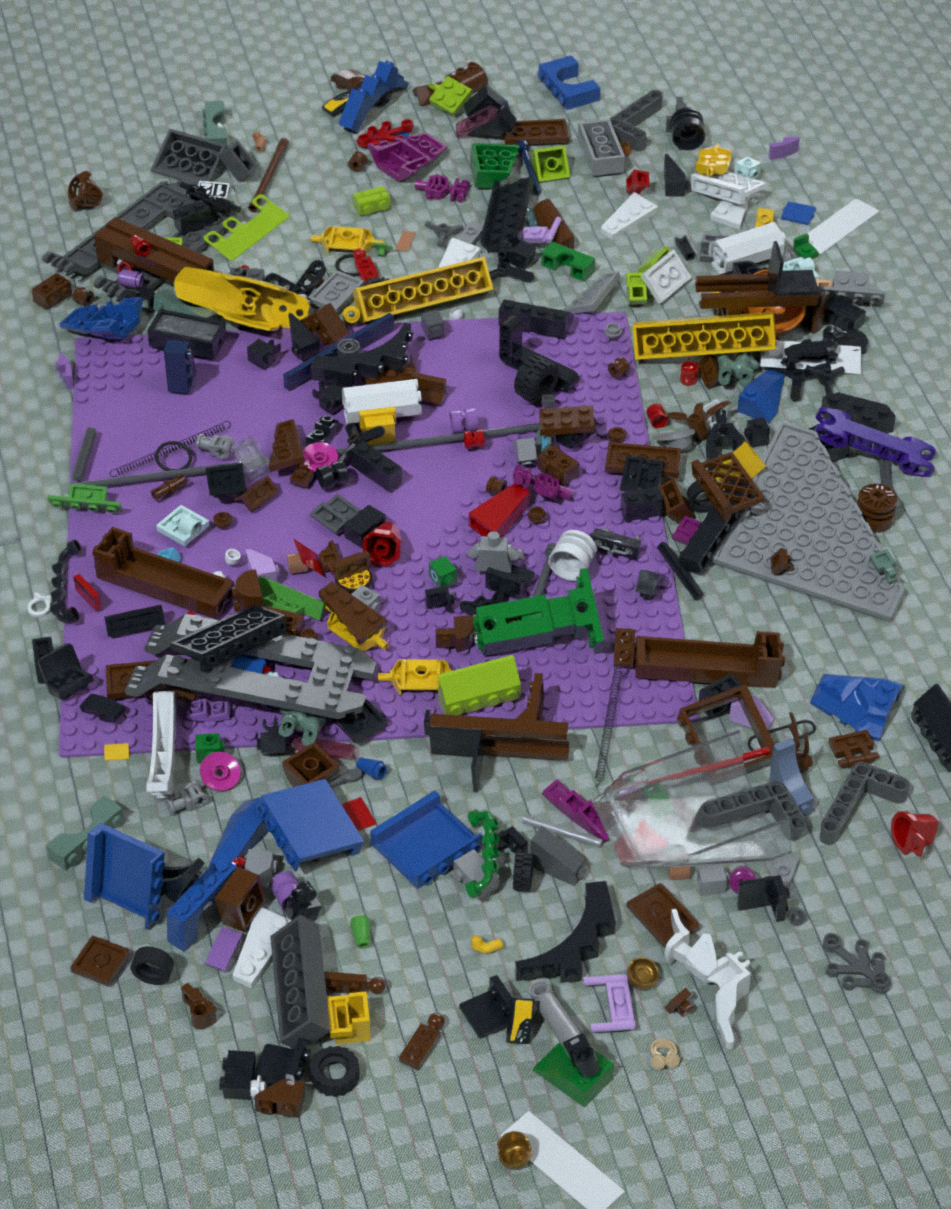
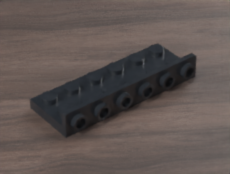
[480,176,533,253]
[171,604,287,672]

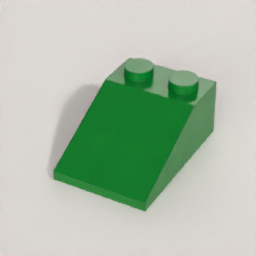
[533,1042,614,1108]

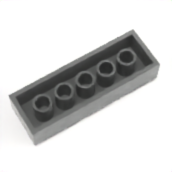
[270,915,330,1049]

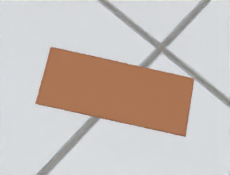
[395,230,416,251]

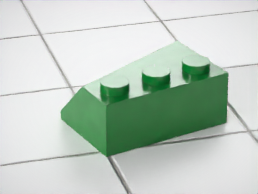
[470,143,520,189]

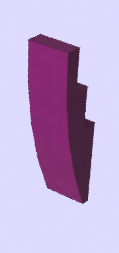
[542,779,620,842]

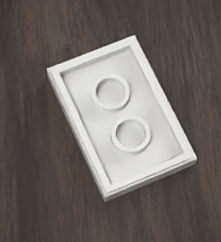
[641,249,692,304]

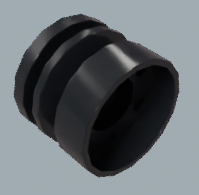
[670,107,705,151]

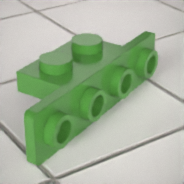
[47,483,123,513]
[258,576,325,620]

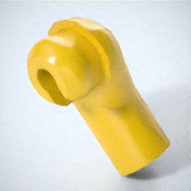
[471,935,503,954]

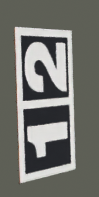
[198,181,230,198]

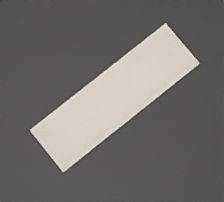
[807,199,879,254]
[761,340,861,374]
[500,1111,625,1209]

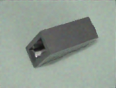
[531,826,586,886]

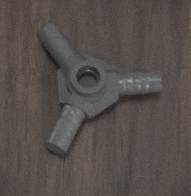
[425,221,464,247]

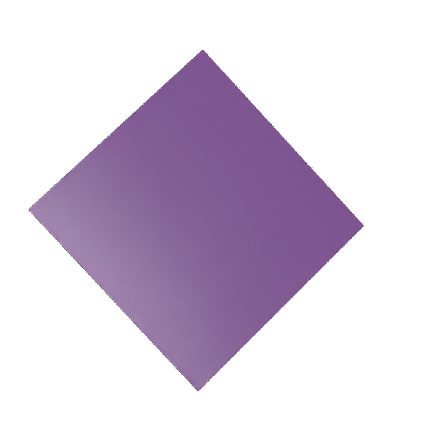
[59,312,699,758]

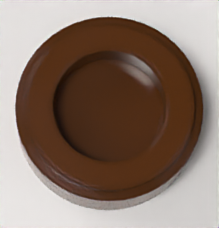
[608,427,626,443]

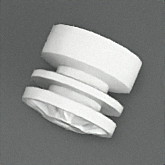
[548,530,597,581]

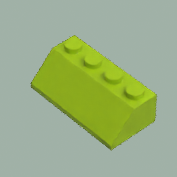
[438,655,521,715]

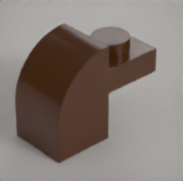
[435,615,474,652]

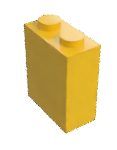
[713,441,766,491]

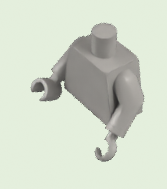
[465,532,524,573]

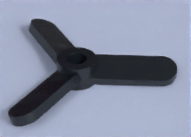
[489,249,535,282]
[770,363,831,401]
[338,423,385,461]

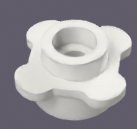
[250,1075,267,1098]

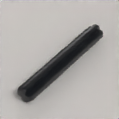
[657,542,703,601]

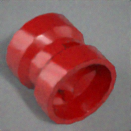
[680,361,698,386]
[646,403,668,429]
[464,429,485,449]

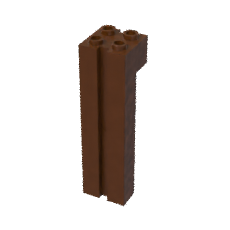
[94,217,214,282]
[92,527,235,619]
[634,631,785,688]

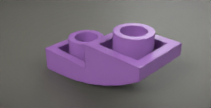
[768,136,800,160]
[56,353,74,389]
[187,698,230,722]
[205,926,243,972]

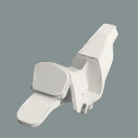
[664,909,751,1049]

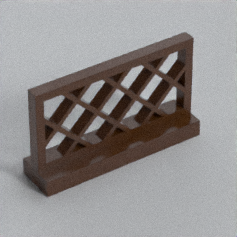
[691,452,765,521]

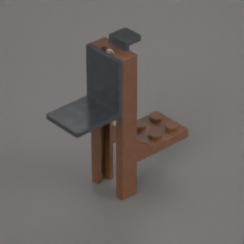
[694,241,822,316]
[424,673,570,792]

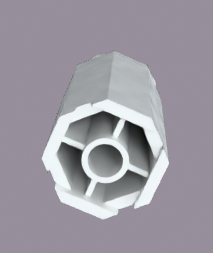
[708,222,786,275]
[342,379,422,424]

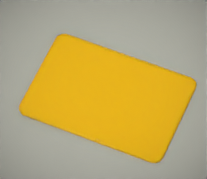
[104,743,129,760]

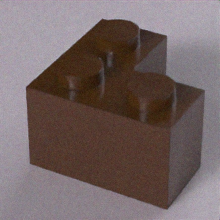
[300,303,349,346]

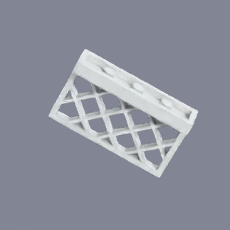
[691,172,766,205]

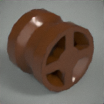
[348,151,368,172]
[72,286,94,307]
[608,357,630,379]
[486,476,507,495]

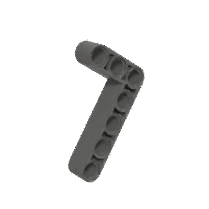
[610,90,663,151]
[819,762,910,845]
[695,781,807,841]

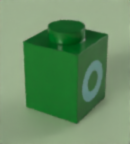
[429,556,457,587]

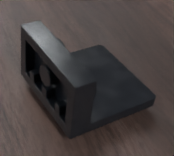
[459,975,512,1038]

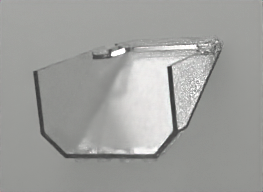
[592,730,792,867]

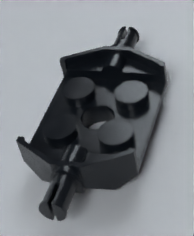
[180,181,241,213]

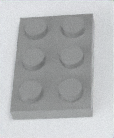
[308,270,364,314]

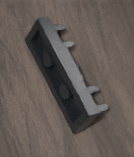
[104,605,165,637]

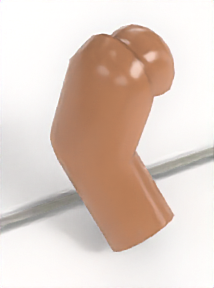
[252,131,267,152]

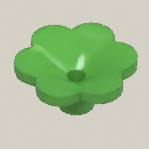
[372,243,393,256]

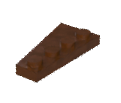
[268,419,305,472]

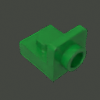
[793,233,818,259]

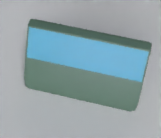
[536,428,551,457]

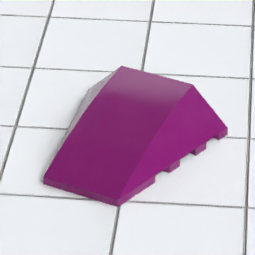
[368,133,448,182]

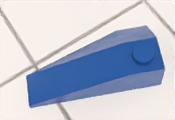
[737,369,784,424]
[209,797,268,866]

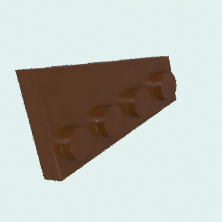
[319,581,387,645]

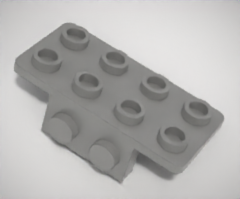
[819,271,885,306]

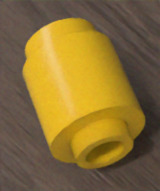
[342,306,360,324]

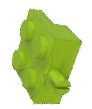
[428,76,473,116]

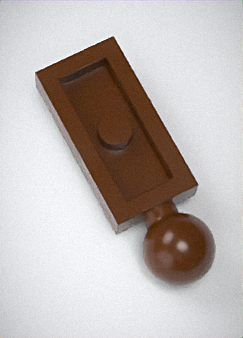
[324,971,386,994]
[399,1012,445,1071]

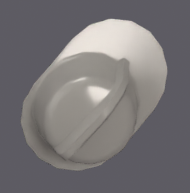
[652,429,695,453]

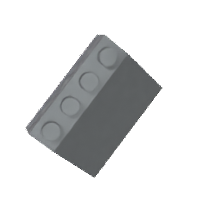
[151,129,227,185]

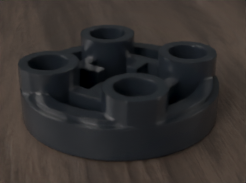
[836,329,868,354]

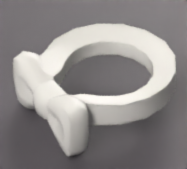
[27,592,53,618]

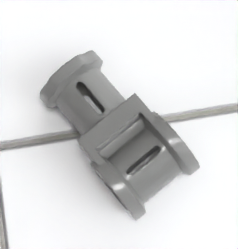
[196,434,235,459]
[164,781,209,815]

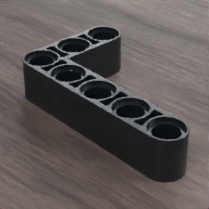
[499,315,580,392]

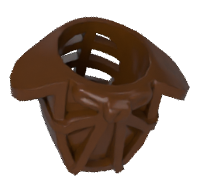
[68,171,104,211]

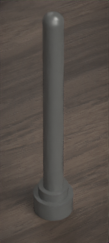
[533,543,556,597]

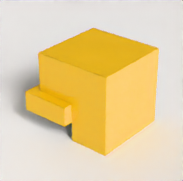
[359,406,396,445]
[327,992,371,1045]

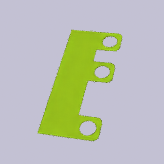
[203,194,290,261]

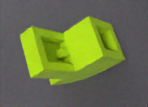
[626,272,647,305]

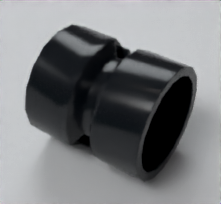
[316,460,349,490]

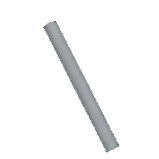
[523,815,603,847]

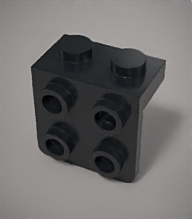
[205,462,247,498]
[485,564,534,599]
[38,643,94,699]
[737,875,790,922]
[253,1038,311,1086]

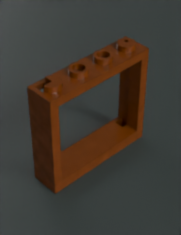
[677,684,775,786]

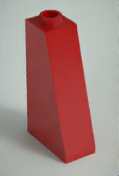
[468,483,530,537]

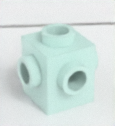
[734,157,761,179]

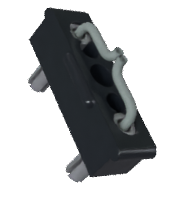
[589,527,641,560]

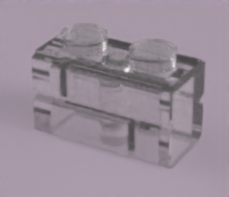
[232,436,269,481]

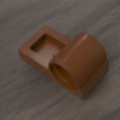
[613,628,635,668]
[181,983,217,1029]

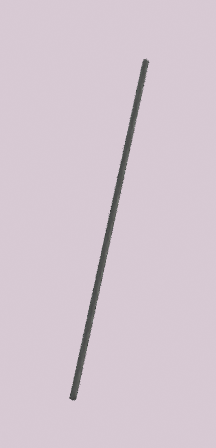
[81,423,540,486]

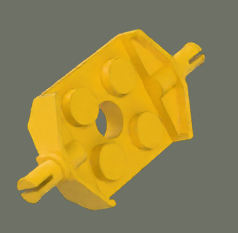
[695,144,731,177]
[311,226,384,253]
[324,605,390,651]
[378,659,451,695]

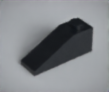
[467,105,517,137]
[664,154,688,197]
[288,313,320,361]

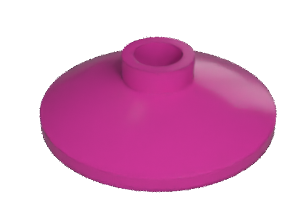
[303,442,338,472]
[200,752,241,791]

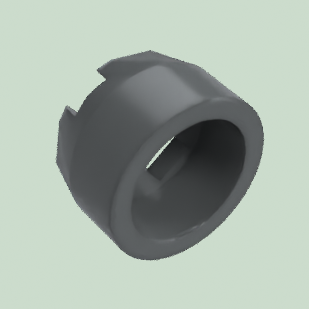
[541,394,556,409]
[788,907,806,925]

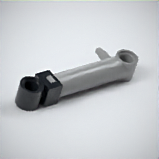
[529,981,600,1078]

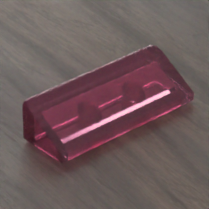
[456,105,498,138]
[291,735,355,760]

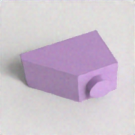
[246,549,280,582]
[729,695,774,729]

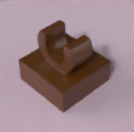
[290,464,314,488]
[770,548,793,575]
[664,987,693,1017]

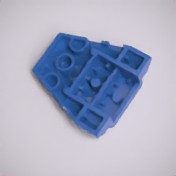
[59,297,143,340]
[810,674,905,742]

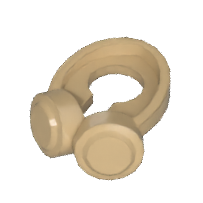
[650,1038,680,1070]

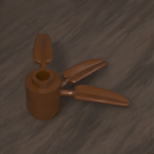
[667,401,731,440]
[788,712,813,771]

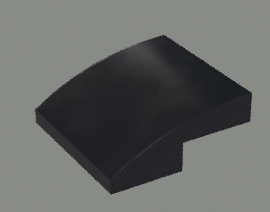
[620,456,665,493]

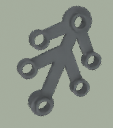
[823,933,891,993]

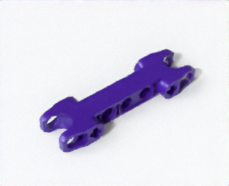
[814,407,936,477]

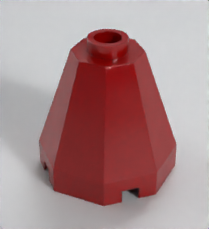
[363,522,402,567]

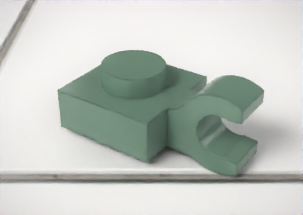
[870,549,897,583]

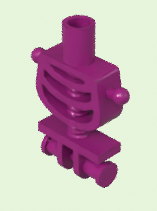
[414,174,470,202]
[513,465,572,500]

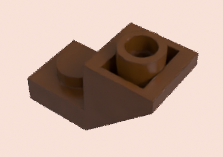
[149,686,196,703]

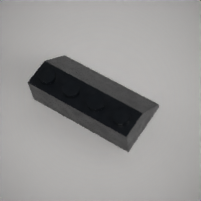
[498,299,574,339]
[911,683,951,773]

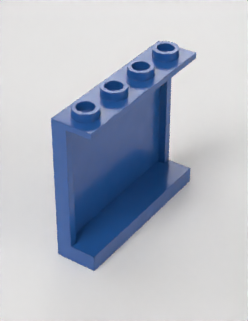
[256,779,364,872]
[370,790,482,889]
[84,823,165,929]

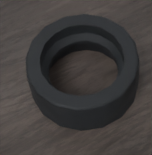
[687,479,716,513]
[130,946,174,985]

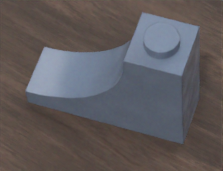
[769,738,814,816]

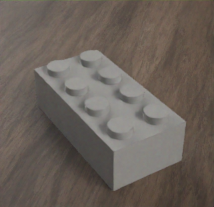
[578,119,625,176]

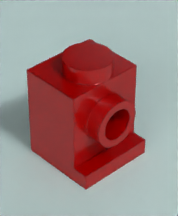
[626,169,650,195]

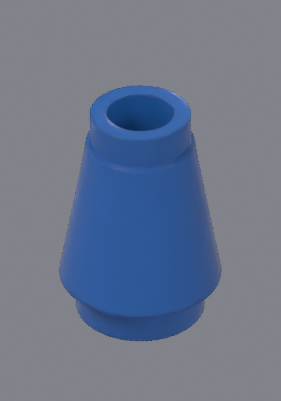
[356,757,387,780]

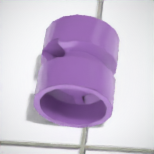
[449,408,478,434]
[269,871,299,911]

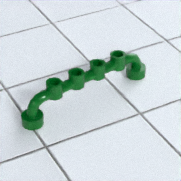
[465,809,500,899]

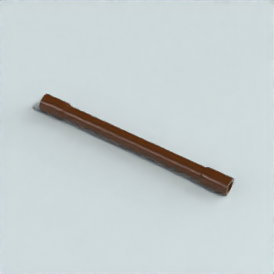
[248,138,289,213]

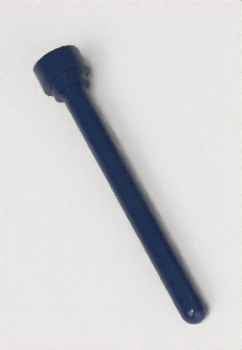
[516,140,541,195]

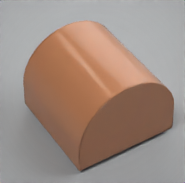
[287,553,308,574]
[667,857,690,880]

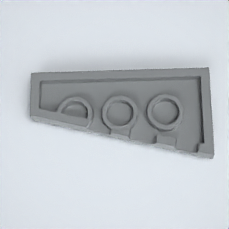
[563,271,621,314]

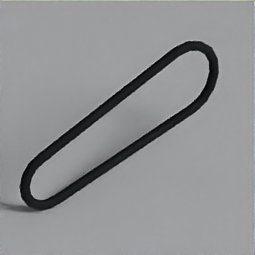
[747,720,816,751]

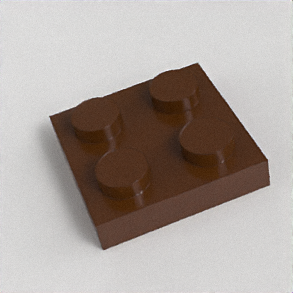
[70,935,130,987]

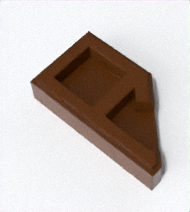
[319,540,340,572]

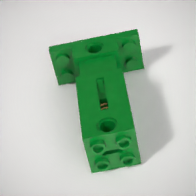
[473,568,604,656]

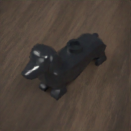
[780,325,846,371]

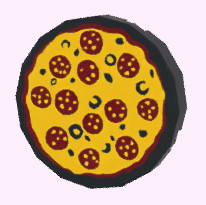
[335,569,373,594]

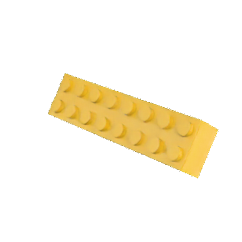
[352,256,493,324]
[632,312,777,360]

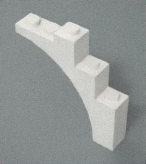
[146,691,176,798]

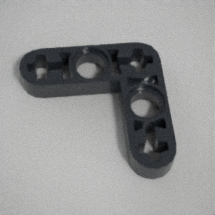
[265,260,327,298]

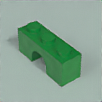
[541,242,595,282]

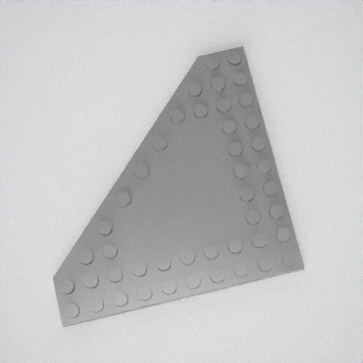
[712,421,904,622]

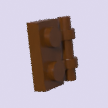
[828,730,879,768]

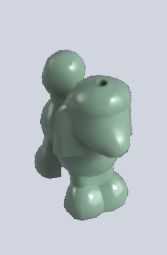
[717,352,760,387]
[278,708,326,746]

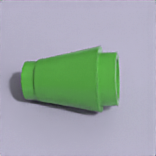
[349,915,371,949]

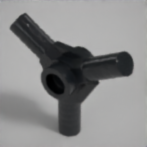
[804,364,845,395]

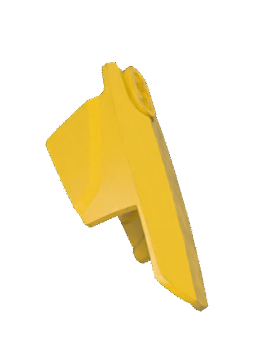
[174,267,310,331]

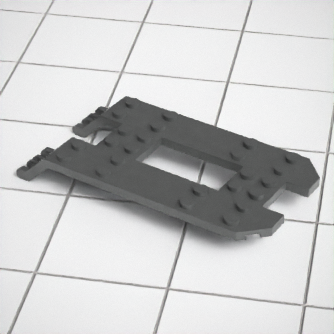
[42,179,237,300]
[125,614,376,719]

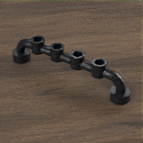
[50,539,82,624]

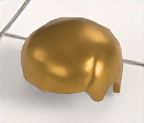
[626,957,659,990]
[497,1131,532,1169]

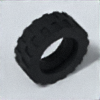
[310,1046,360,1097]

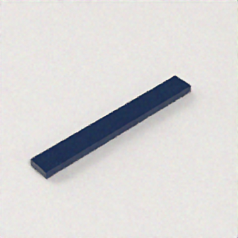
[283,312,394,390]

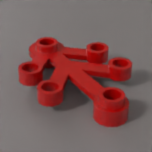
[357,119,414,148]

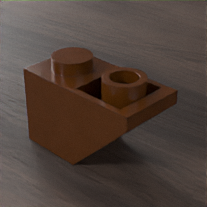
[254,1079,306,1118]

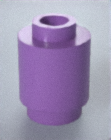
[117,269,144,289]

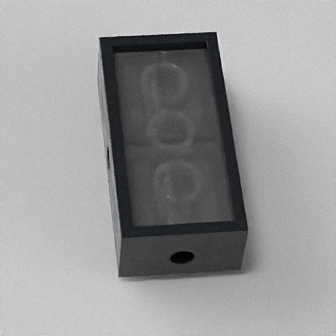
[147,309,227,360]

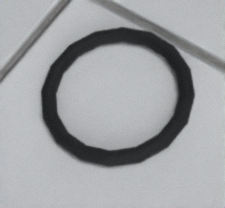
[335,254,359,277]
[155,441,192,471]

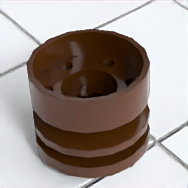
[857,483,897,533]

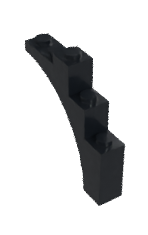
[311,323,414,387]
[161,857,205,903]
[515,881,616,983]

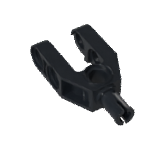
[705,409,744,471]

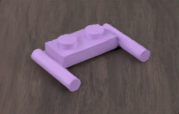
[518,217,562,244]
[583,974,635,1033]

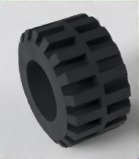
[514,355,559,404]

